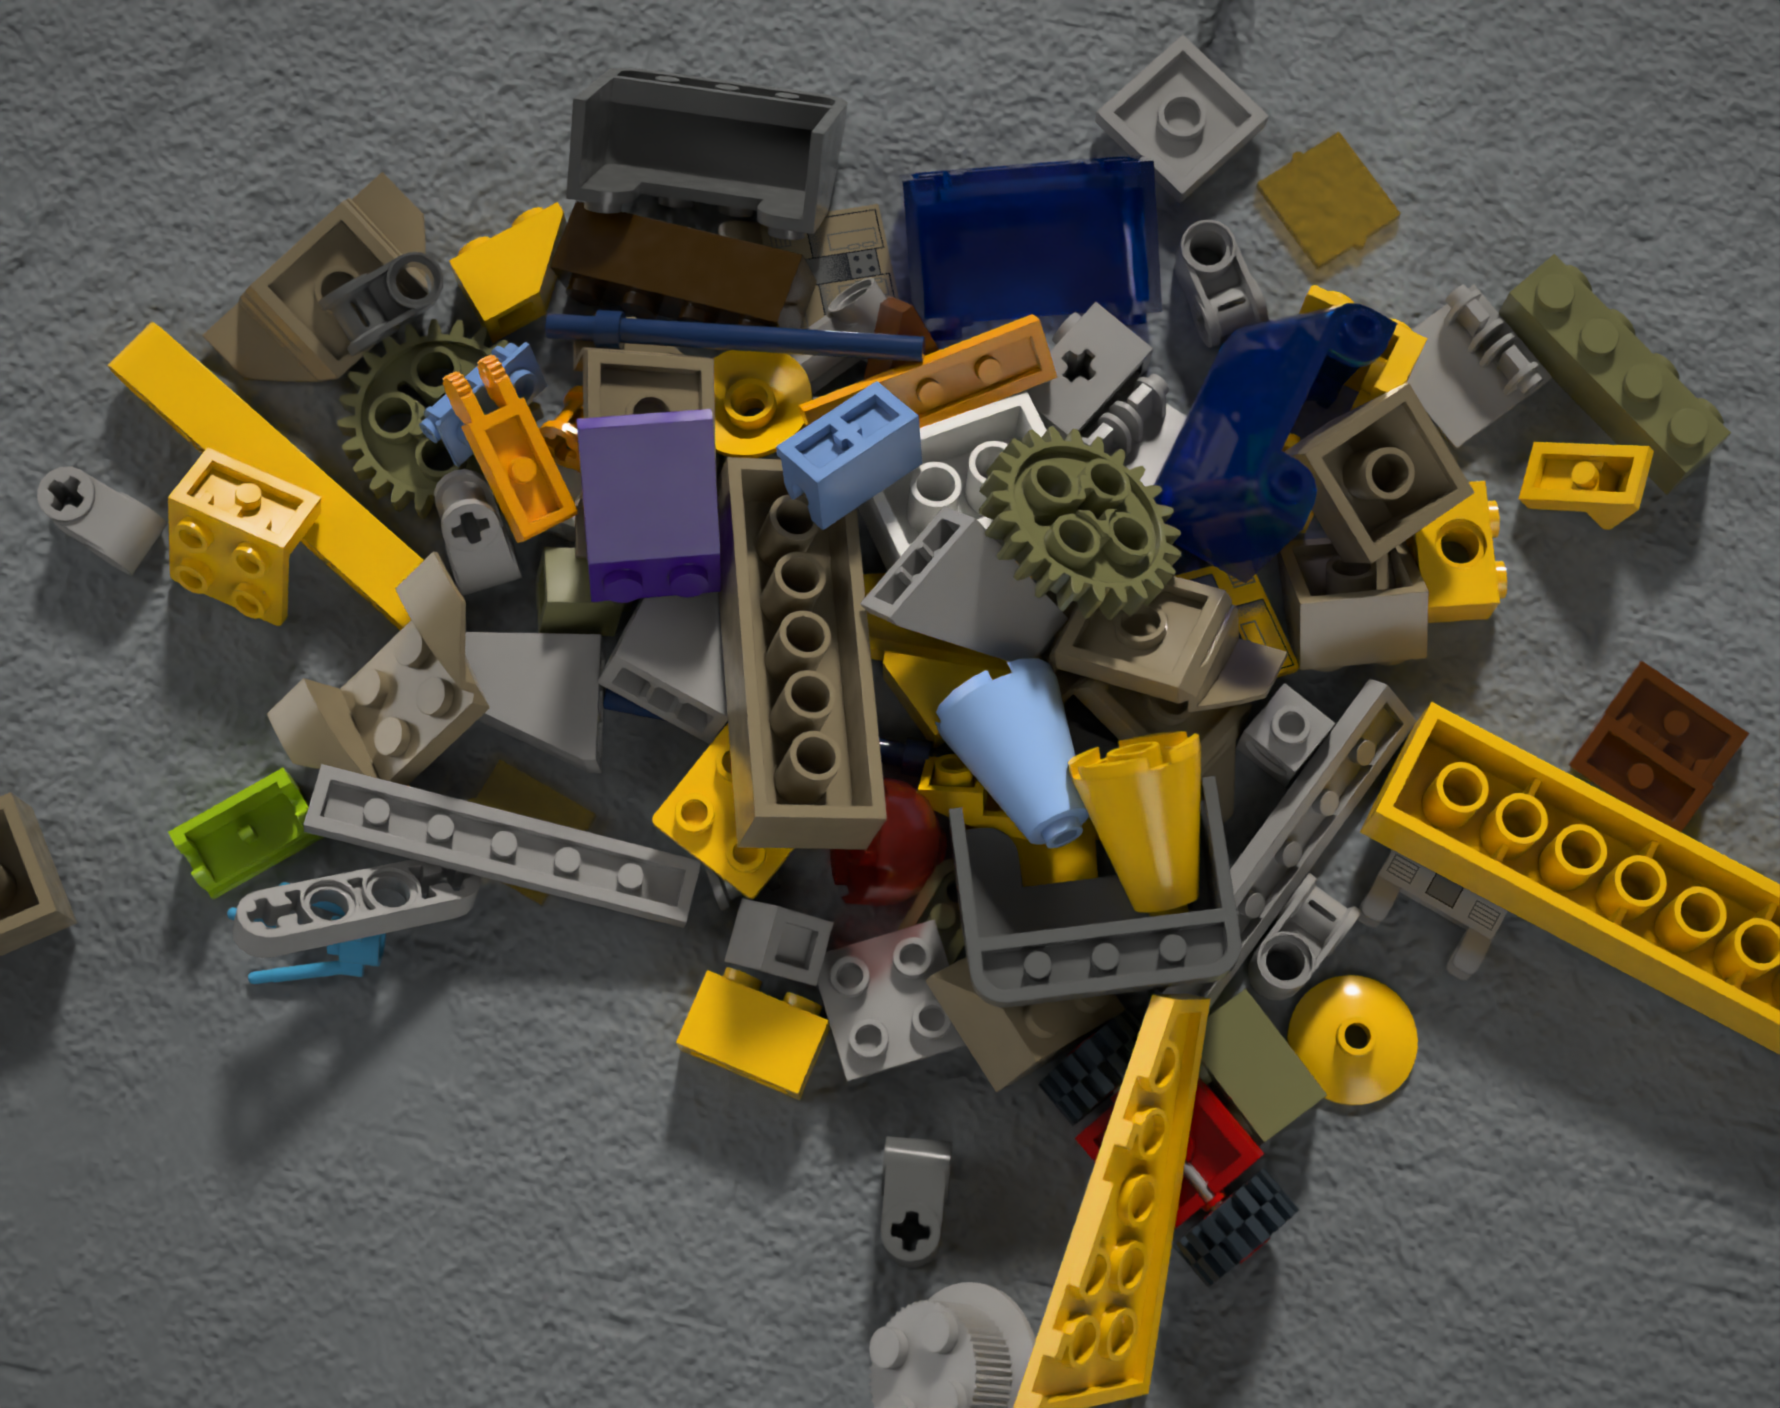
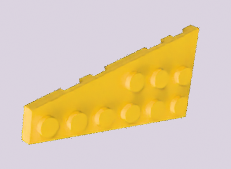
[1013,993,1211,1408]

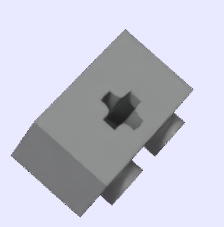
[1014,302,1153,440]

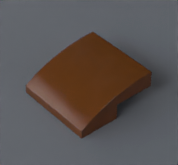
[1568,660,1750,832]

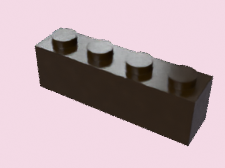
[550,201,817,329]

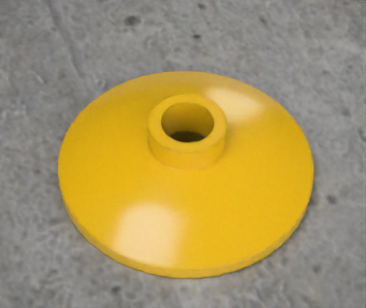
[713,350,813,458]
[1287,975,1418,1106]

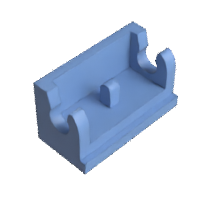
[776,381,922,530]

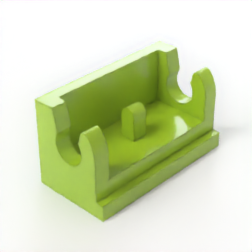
[168,768,324,900]

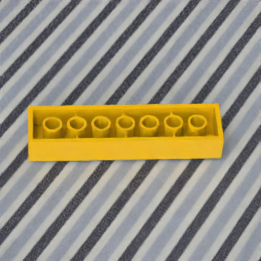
[1360,702,1780,1055]

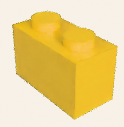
[676,967,830,1101]

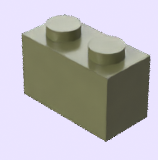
[1199,989,1327,1146]

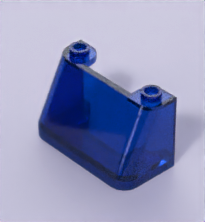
[899,155,1162,341]
[1153,303,1398,584]

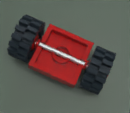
[1038,1008,1299,1287]

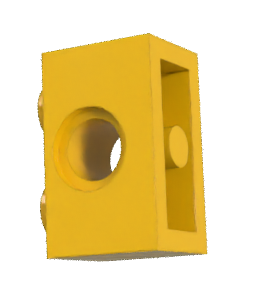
[1405,481,1507,623]

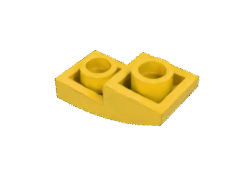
[918,754,1027,839]

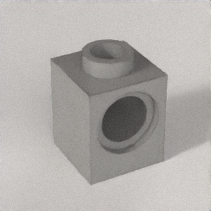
[1236,683,1335,788]
[725,898,834,986]

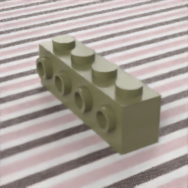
[1498,254,1731,495]

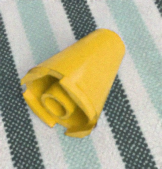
[1067,731,1201,917]

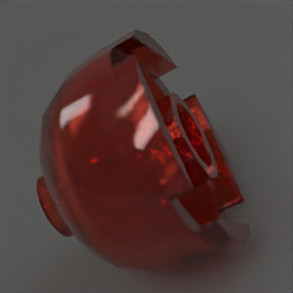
[830,777,947,906]

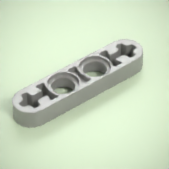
[232,859,482,958]

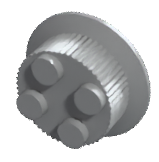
[869,1282,1036,1408]

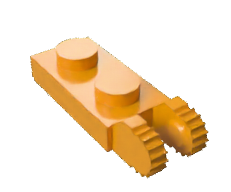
[442,354,578,543]

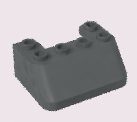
[566,68,847,240]
[949,776,1241,1008]

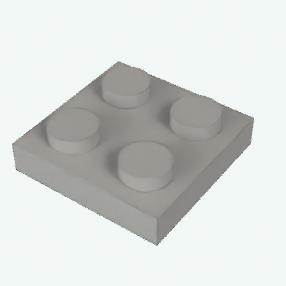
[1095,35,1269,203]

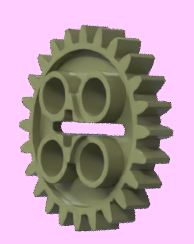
[338,319,544,519]
[979,426,1181,620]

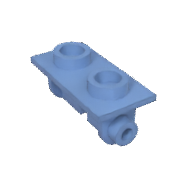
[419,342,547,467]

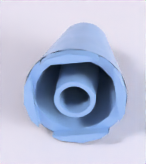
[935,658,1089,848]

